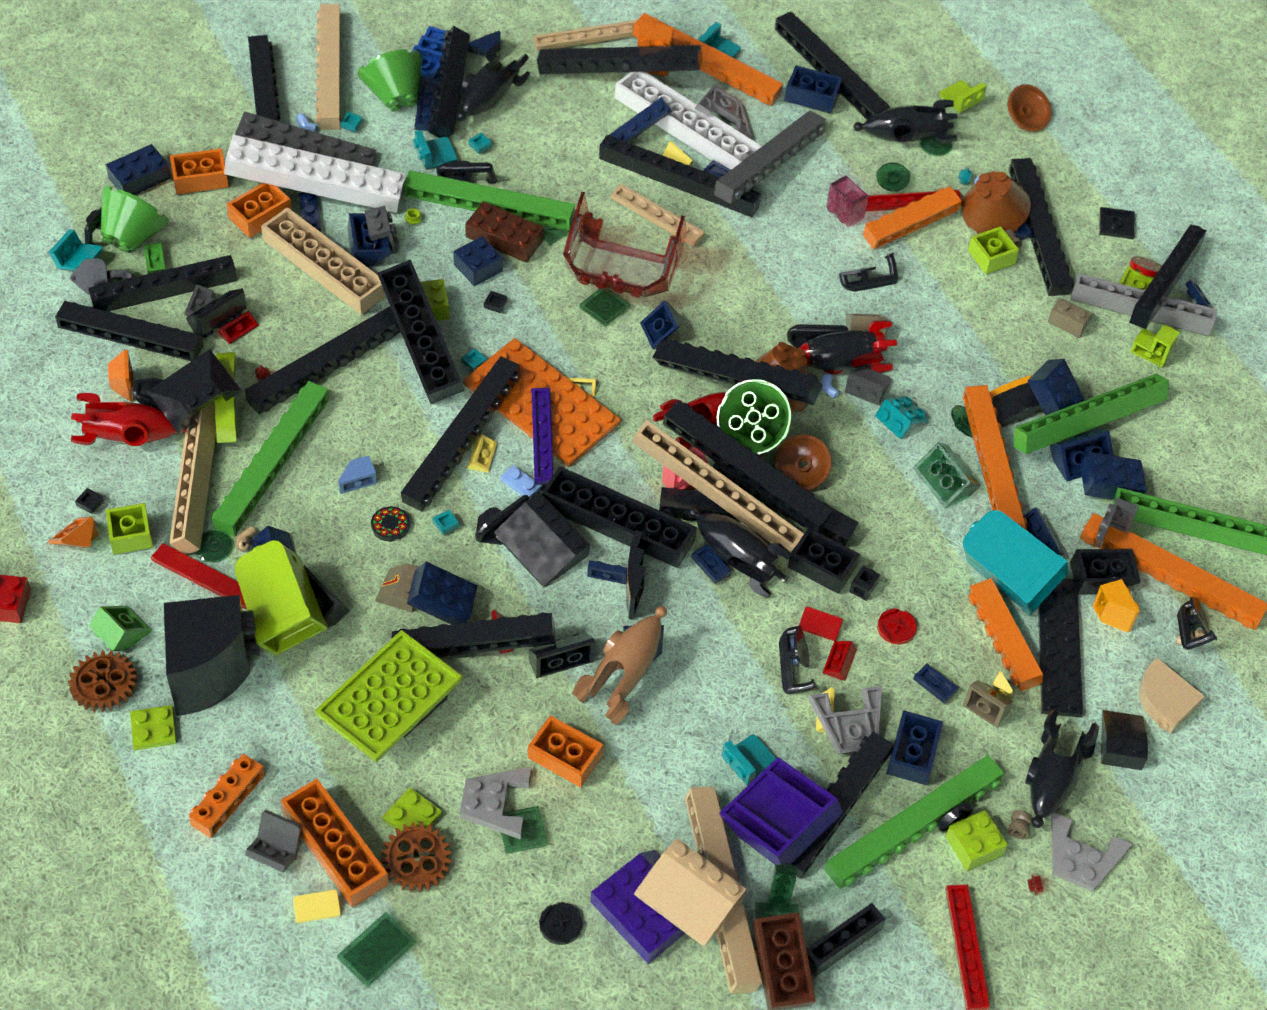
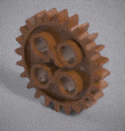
[68,650,138,713]
[381,822,452,893]

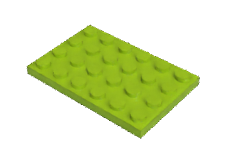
[315,630,462,763]

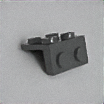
[365,206,399,254]
[845,367,891,405]
[1095,498,1139,547]
[245,810,302,872]

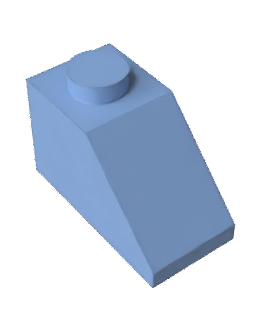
[338,455,377,494]

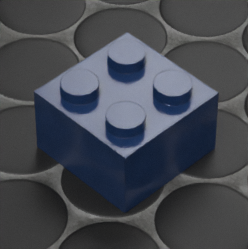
[453,236,503,286]

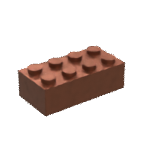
[465,202,544,263]
[752,912,816,1010]

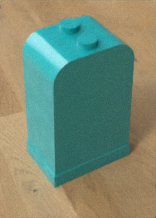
[963,510,1069,616]

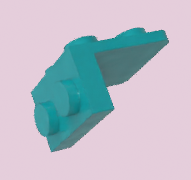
[698,21,741,58]
[413,130,457,169]
[49,229,103,271]
[875,396,929,439]
[721,735,776,786]

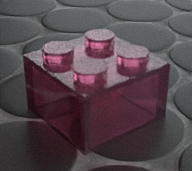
[826,175,868,228]

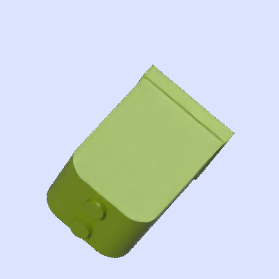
[235,541,328,656]

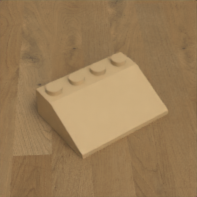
[634,838,747,947]

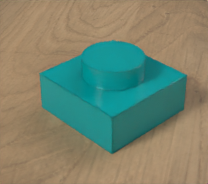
[340,112,363,132]
[468,132,492,154]
[461,348,487,372]
[433,510,459,536]

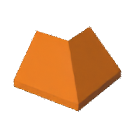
[108,349,134,402]
[48,516,99,548]

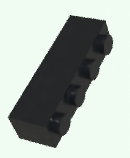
[659,487,736,521]
[806,903,886,977]

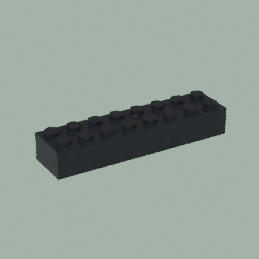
[377,259,465,404]
[541,466,697,568]

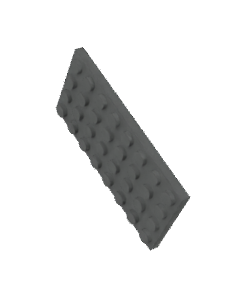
[224,111,377,166]

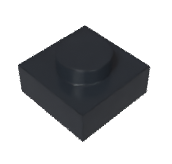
[484,291,507,313]
[75,488,104,514]

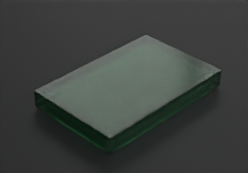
[337,912,416,988]

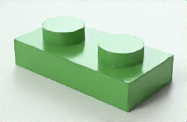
[143,243,166,274]

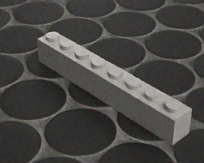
[1070,273,1218,336]

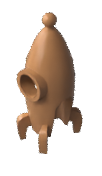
[572,606,667,725]

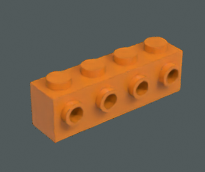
[189,753,265,838]

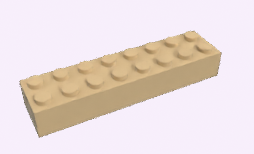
[261,207,386,315]

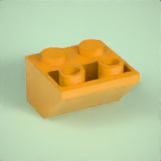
[1092,579,1140,633]

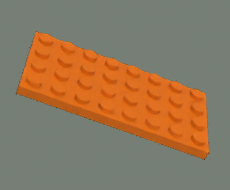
[463,338,621,467]

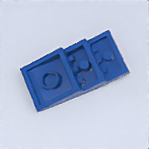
[412,26,446,79]

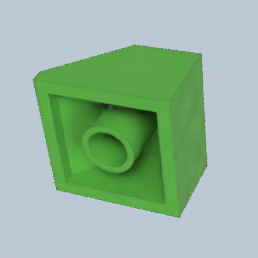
[89,605,152,651]

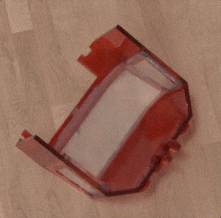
[563,191,687,298]

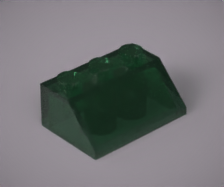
[913,442,981,508]

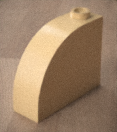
[1139,658,1205,734]

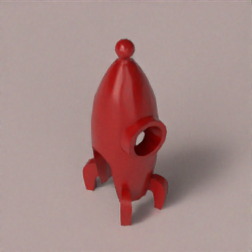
[653,392,727,449]
[71,393,186,446]

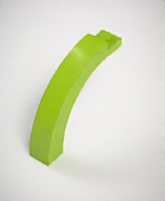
[215,352,238,443]

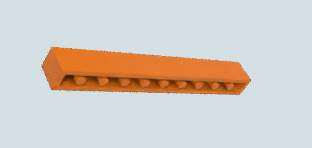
[633,13,783,106]
[962,385,1027,531]
[1080,513,1267,630]

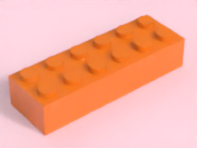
[280,778,389,908]

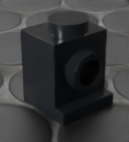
[849,566,880,601]

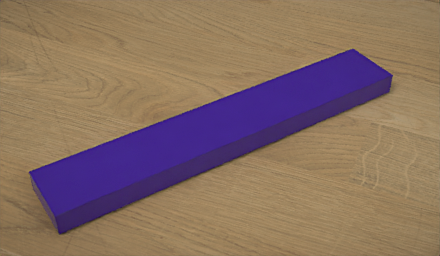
[531,388,553,485]

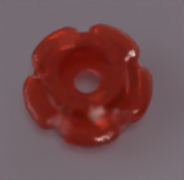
[255,365,270,381]
[1027,874,1043,895]

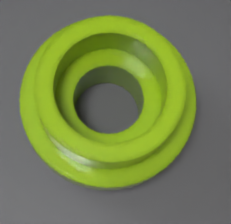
[405,208,422,225]

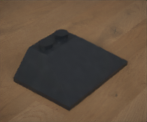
[147,349,242,434]

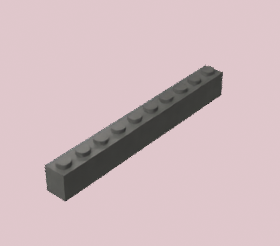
[714,110,826,204]

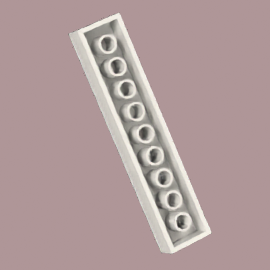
[615,72,762,170]
[224,135,405,213]

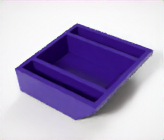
[719,757,843,871]
[590,850,686,964]

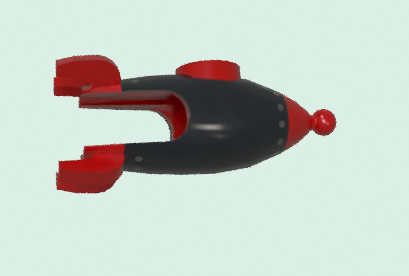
[799,320,897,375]

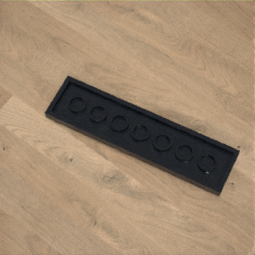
[1038,579,1083,718]

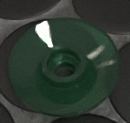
[920,137,953,156]
[876,163,910,191]
[951,405,973,438]
[195,530,234,563]

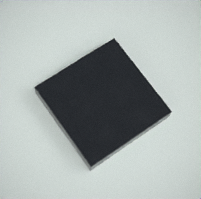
[1099,207,1134,239]

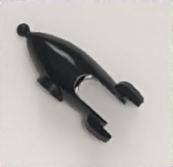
[457,43,530,121]
[854,100,957,143]
[688,507,792,598]
[1025,709,1099,828]

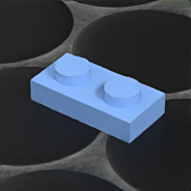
[501,465,542,498]

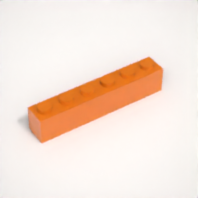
[862,186,962,249]
[968,578,1043,691]

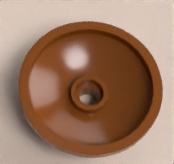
[1008,84,1051,132]
[775,435,832,491]

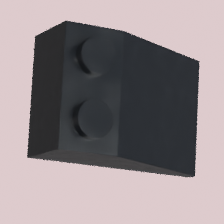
[1070,549,1141,594]
[1101,710,1148,770]

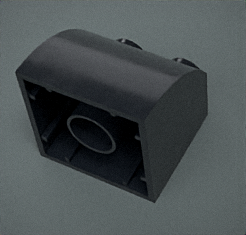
[164,595,260,716]

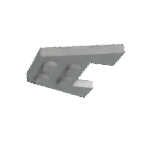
[694,84,753,139]
[807,686,882,755]
[460,767,531,839]
[1051,812,1133,891]

